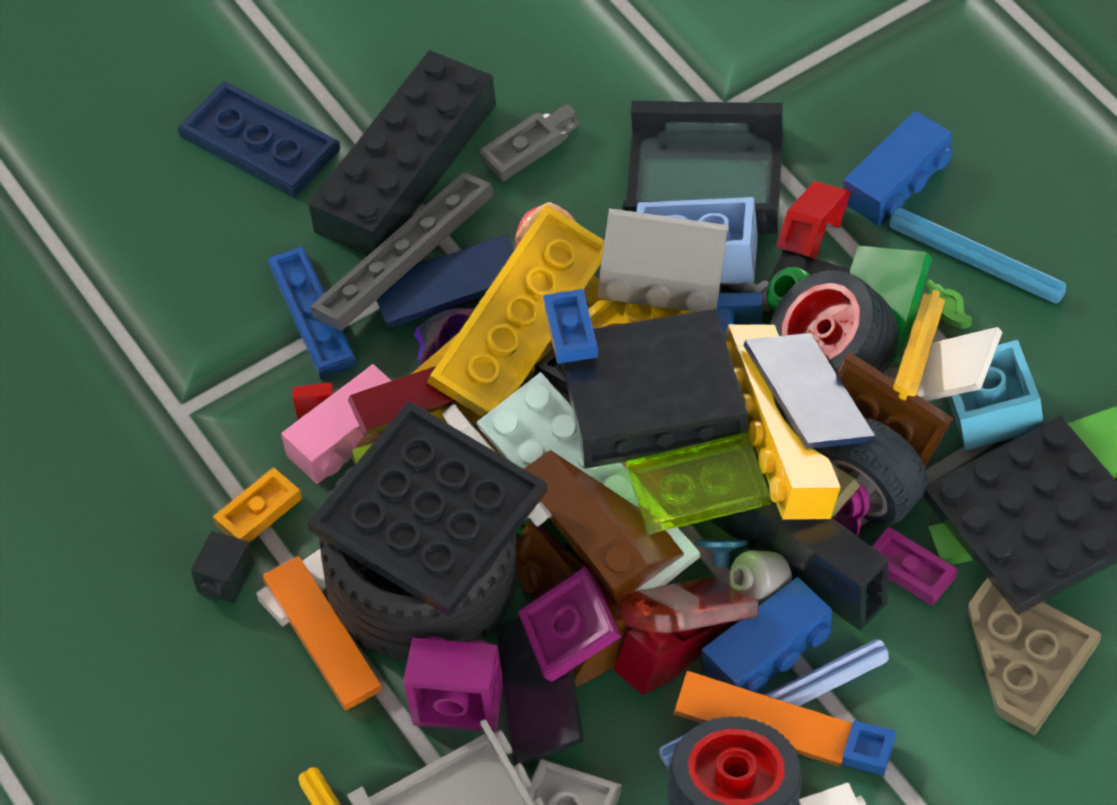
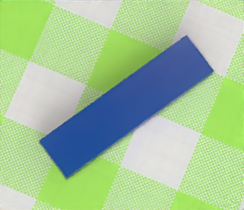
[267,246,357,379]

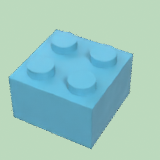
[946,340,1044,451]

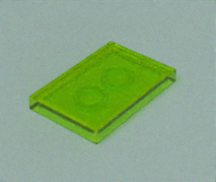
[626,432,771,534]

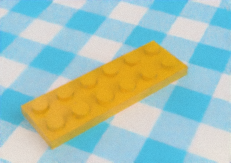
[427,204,604,417]

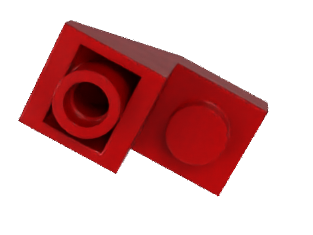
[776,181,851,259]

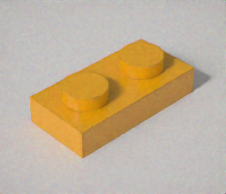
[213,467,303,543]

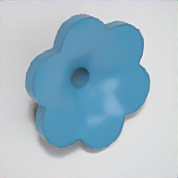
[695,538,748,566]

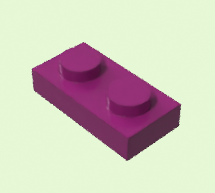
[872,527,957,606]

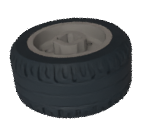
[819,418,928,525]

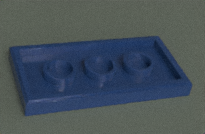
[178,81,340,198]

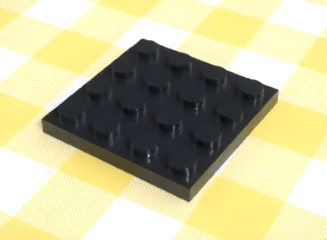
[308,401,548,617]
[923,415,1117,615]

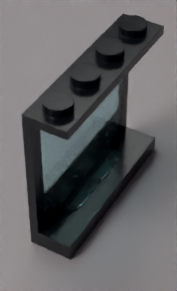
[623,101,783,234]

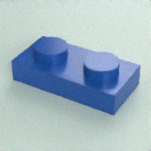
[543,289,598,364]

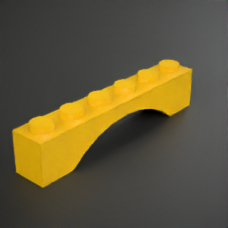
[725,325,841,519]

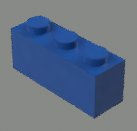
[843,111,952,226]
[702,577,832,693]

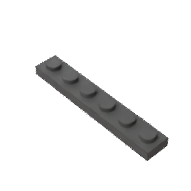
[310,172,494,331]

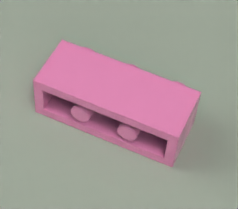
[281,364,391,484]

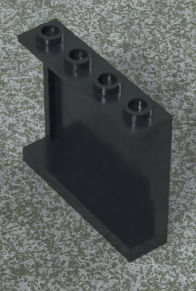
[558,309,748,469]

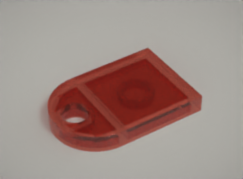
[620,577,758,632]

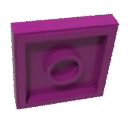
[518,566,621,683]

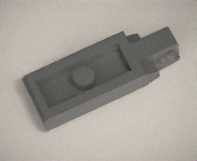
[479,103,579,182]

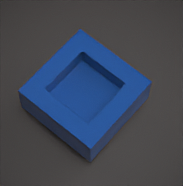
[842,720,896,776]

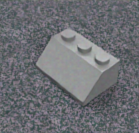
[598,208,728,312]

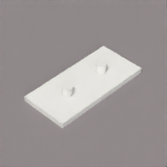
[884,327,1002,401]

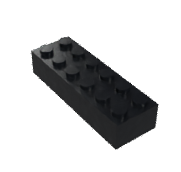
[308,50,496,256]

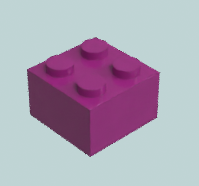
[403,636,504,733]

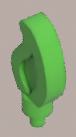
[926,280,972,329]

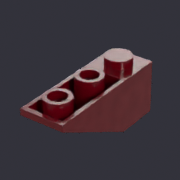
[613,593,739,695]

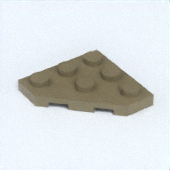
[968,578,1101,736]

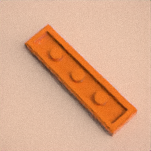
[263,556,382,711]
[673,671,853,767]

